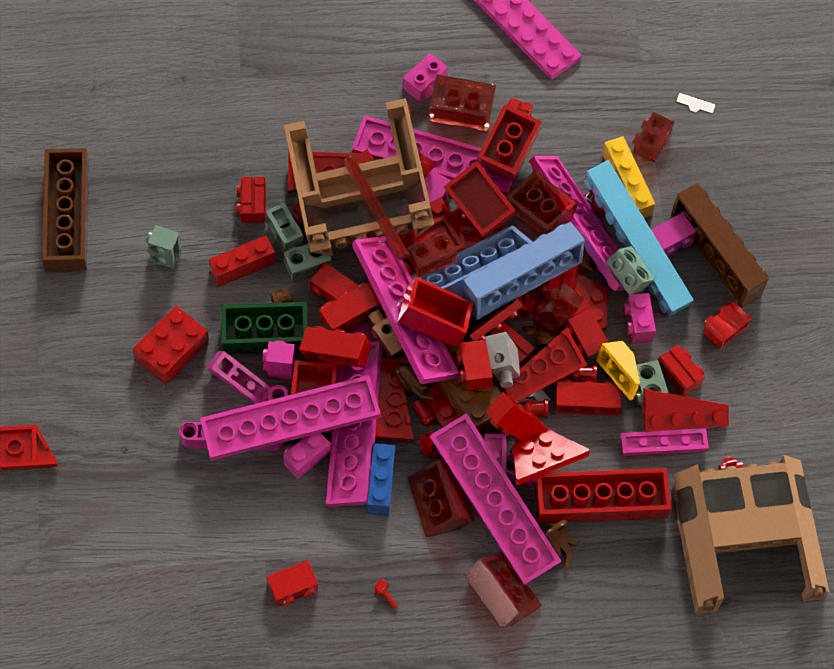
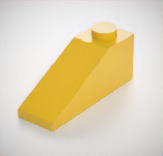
[596,341,640,400]

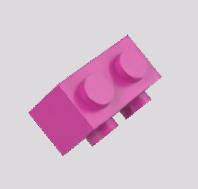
[402,53,448,102]
[651,213,696,257]
[623,293,656,343]
[262,340,295,381]
[283,433,331,479]

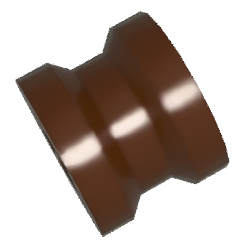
[269,286,293,303]

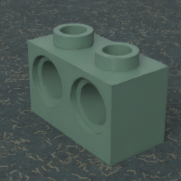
[266,203,303,253]
[146,225,182,269]
[284,243,332,283]
[606,246,655,295]
[635,360,668,411]

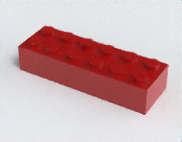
[534,468,671,524]

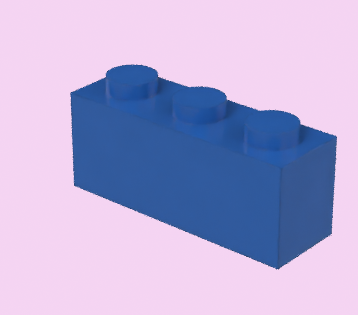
[367,443,395,516]

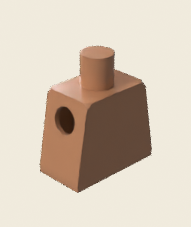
[368,309,403,358]

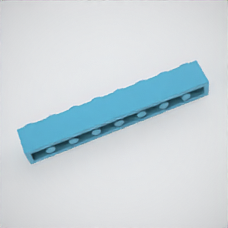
[584,160,693,317]

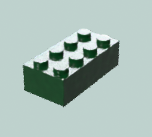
[221,302,307,354]

